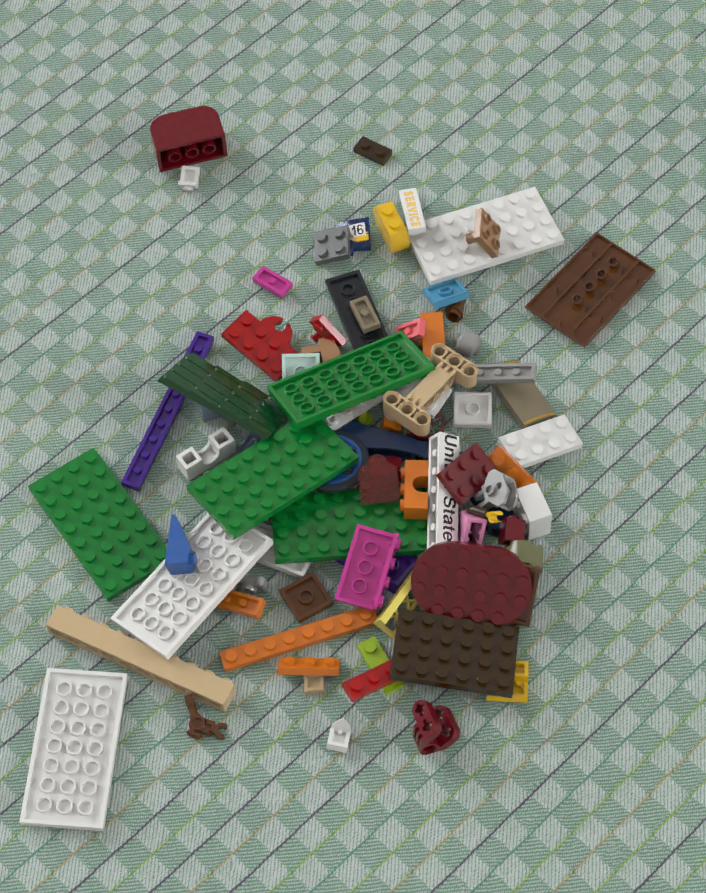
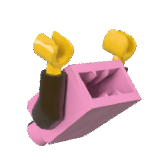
[458,506,503,545]

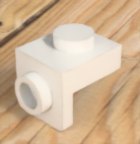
[178,166,200,191]

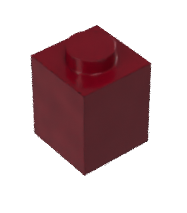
[498,515,526,546]

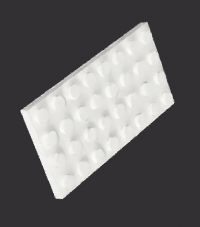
[405,187,564,286]
[110,513,274,660]
[19,668,128,831]

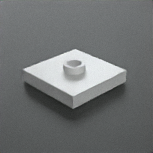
[453,392,492,428]

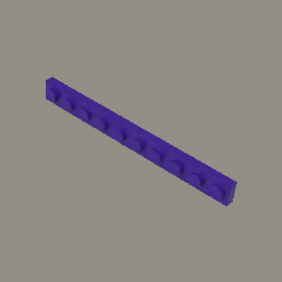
[121,331,215,492]

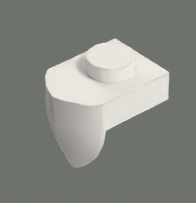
[326,718,351,753]

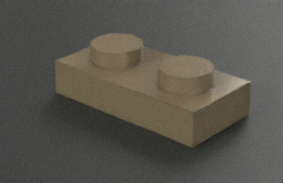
[349,296,381,334]

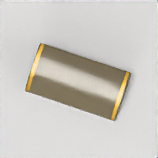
[490,360,557,429]

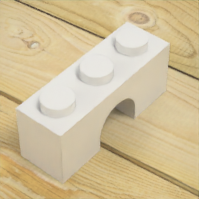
[176,427,236,481]

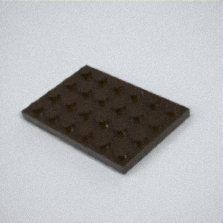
[389,608,519,698]

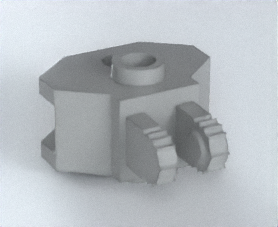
[474,469,519,511]

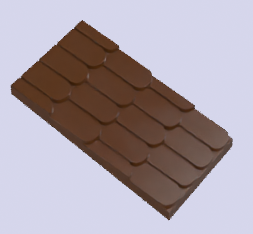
[525,233,656,348]

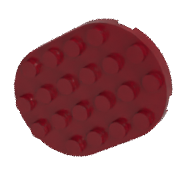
[411,541,532,625]

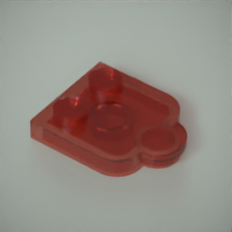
[358,454,400,505]

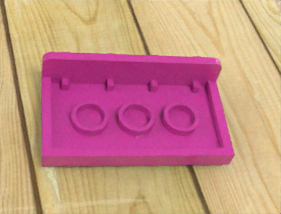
[335,524,402,612]

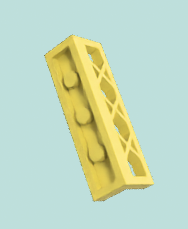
[373,569,418,638]

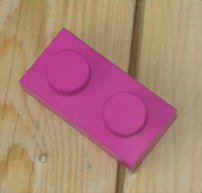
[252,266,293,299]

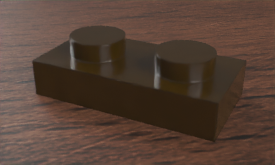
[353,136,392,166]

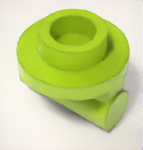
[353,411,373,426]

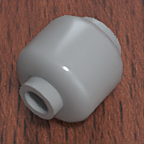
[453,330,482,357]

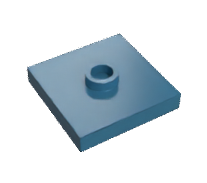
[423,278,470,309]

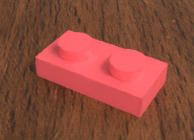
[395,318,426,341]

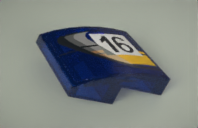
[334,217,371,256]

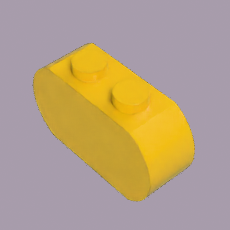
[373,201,410,254]

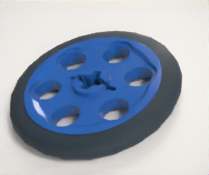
[316,430,370,493]

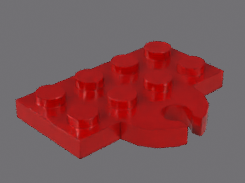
[221,310,300,382]

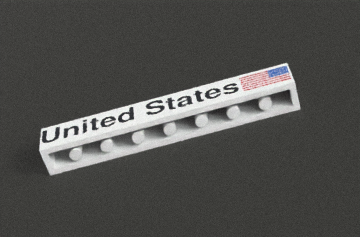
[427,432,460,549]

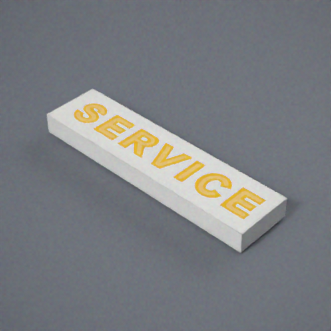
[399,188,427,235]

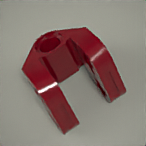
[412,700,460,755]

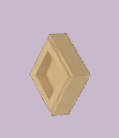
[303,675,325,695]

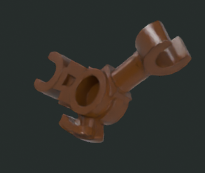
[184,694,228,740]

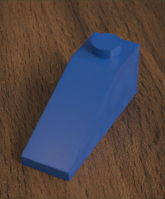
[165,514,197,575]

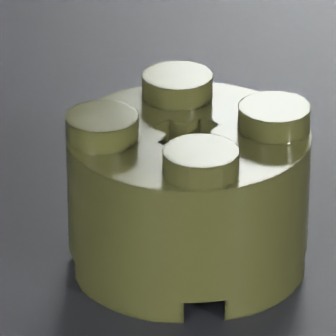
[504,540,544,578]

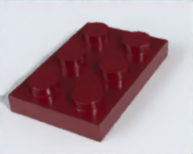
[436,442,498,507]

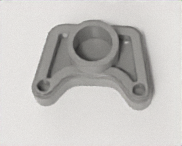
[237,575,268,594]

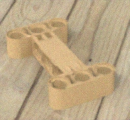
[383,343,478,436]

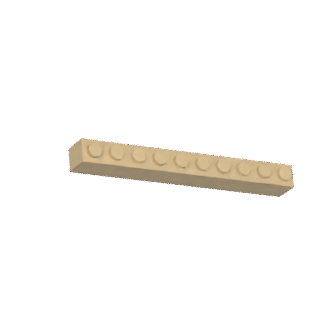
[46,605,236,713]

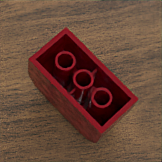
[150,106,228,172]

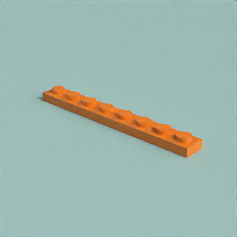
[219,608,377,673]

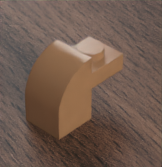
[301,339,340,363]

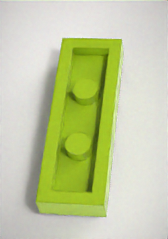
[357,636,404,697]

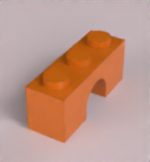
[400,460,428,520]

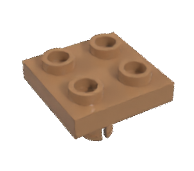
[465,207,501,258]

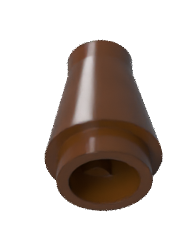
[446,299,466,322]

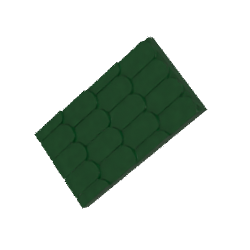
[157,353,288,440]

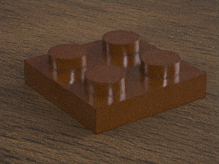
[279,572,333,624]

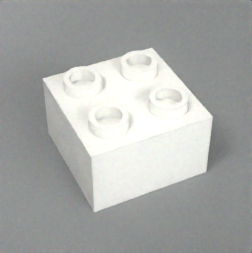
[512,482,552,541]

